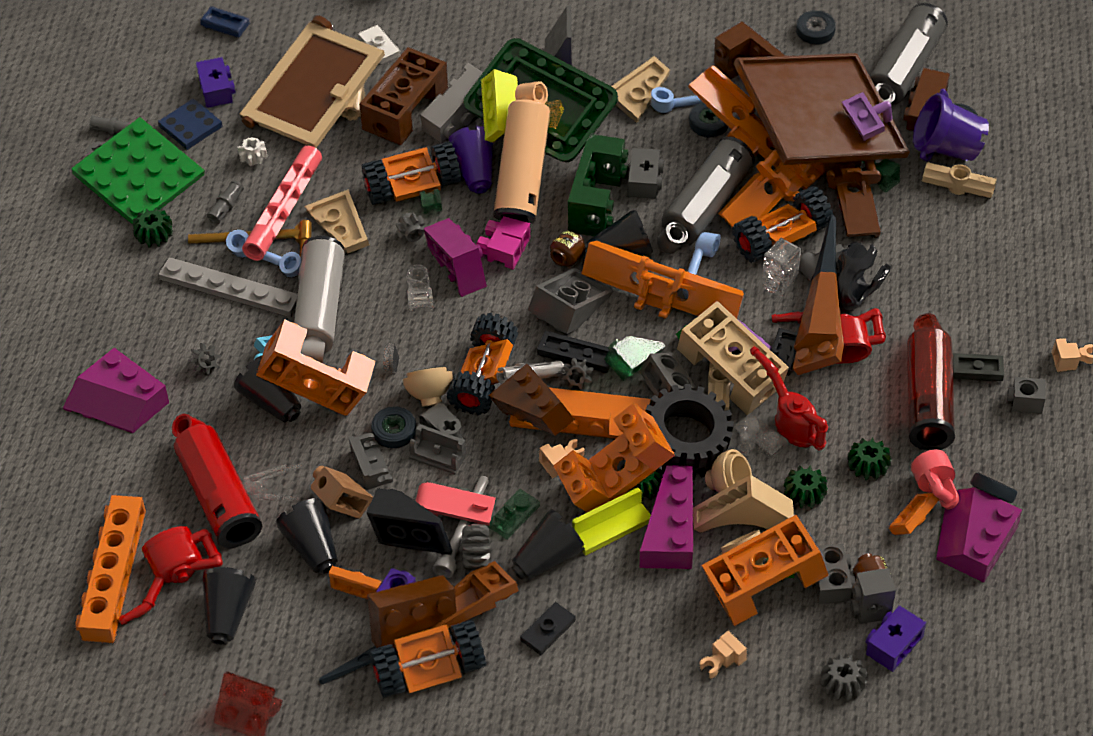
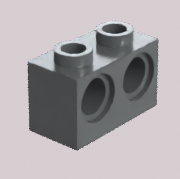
[639,353,696,397]
[815,543,855,604]

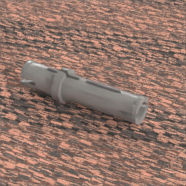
[496,361,565,384]

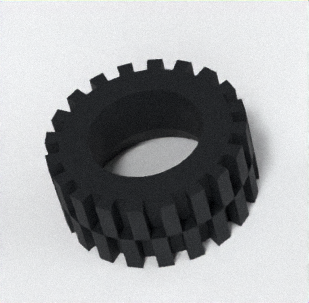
[645,384,734,480]

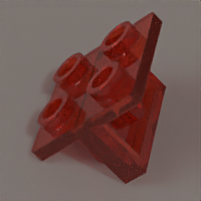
[214,672,283,736]

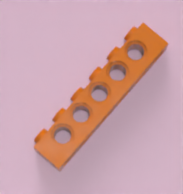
[76,495,146,643]

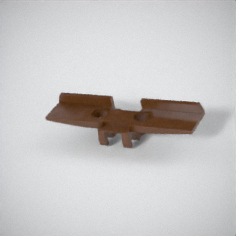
[823,160,881,238]

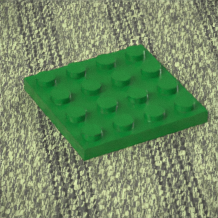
[71,117,205,225]

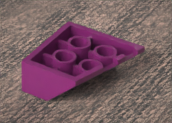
[63,348,169,433]
[936,487,1022,583]

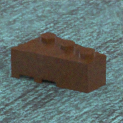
[488,364,575,436]
[367,575,457,649]

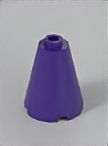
[448,126,493,194]

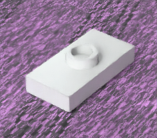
[358,25,400,65]

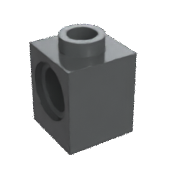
[1007,377,1046,414]

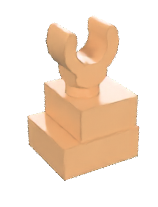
[1051,339,1093,372]
[539,439,585,479]
[700,631,747,679]

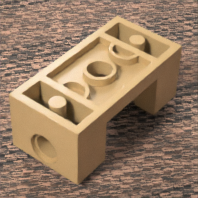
[677,301,789,416]

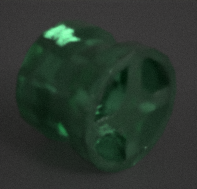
[419,188,442,214]

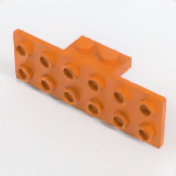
[509,387,651,439]

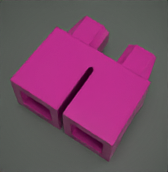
[476,216,531,270]

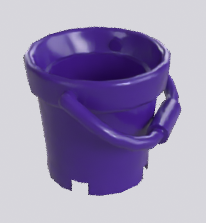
[913,89,989,162]

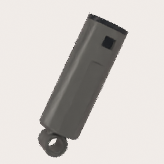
[870,3,948,105]
[657,137,755,253]

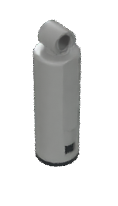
[294,236,345,363]

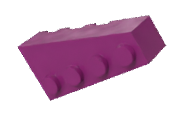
[639,465,693,569]

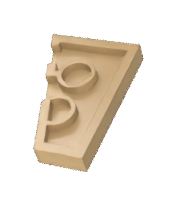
[612,56,670,122]
[304,190,370,254]

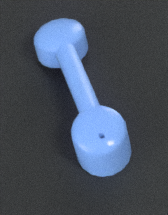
[651,87,702,113]
[226,230,301,277]
[682,232,721,299]

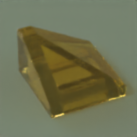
[545,100,564,128]

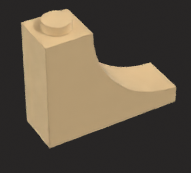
[693,475,794,532]

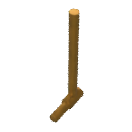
[188,220,312,257]

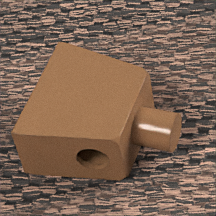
[311,466,373,518]

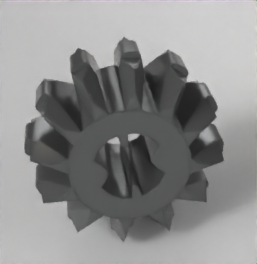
[462,524,490,569]
[820,653,867,702]

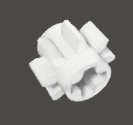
[238,138,267,166]

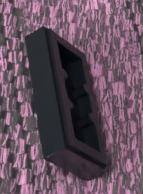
[771,328,798,376]
[520,601,576,656]

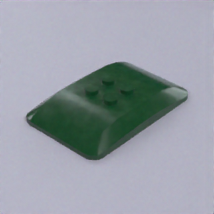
[463,38,618,163]

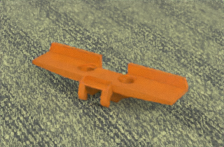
[688,65,825,190]
[718,149,816,227]
[582,241,744,319]

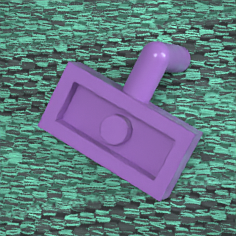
[842,92,892,141]

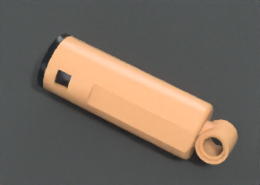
[493,82,550,224]

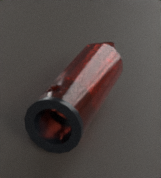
[907,313,955,450]

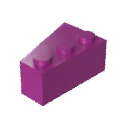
[423,218,487,297]

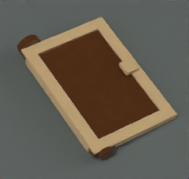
[240,15,385,148]

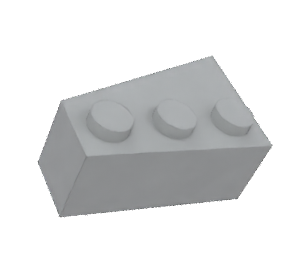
[421,63,483,143]

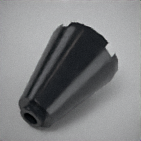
[585,210,653,256]
[234,355,301,422]
[276,498,338,574]
[511,509,585,580]
[202,567,256,645]

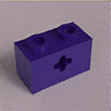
[196,57,236,108]
[865,605,926,672]

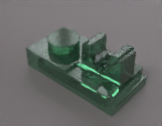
[487,489,540,540]

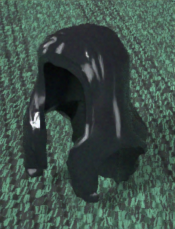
[836,242,891,310]

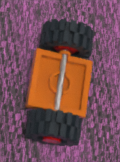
[361,141,461,205]
[732,186,833,263]
[446,313,518,416]
[369,620,486,698]

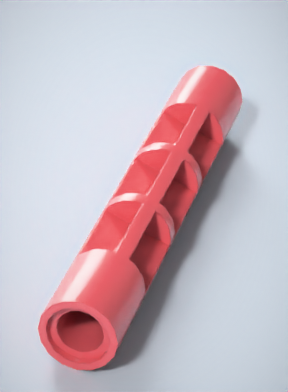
[242,146,322,261]

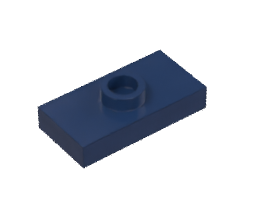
[200,6,250,38]

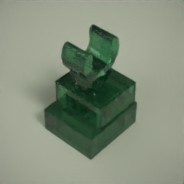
[862,159,900,193]

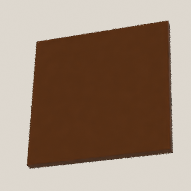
[734,53,910,165]

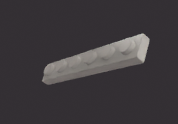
[159,257,298,317]

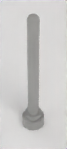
[433,476,489,578]

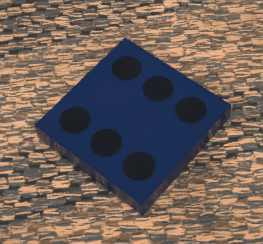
[158,98,223,150]

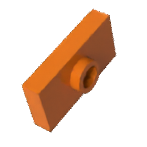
[889,493,939,535]
[329,566,382,599]

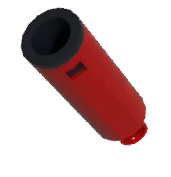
[172,413,263,549]

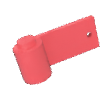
[415,483,496,526]

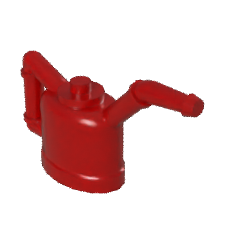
[771,308,886,364]
[750,346,828,451]
[119,526,223,625]

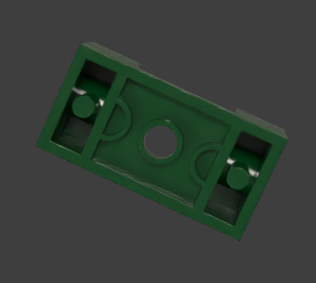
[568,134,629,236]

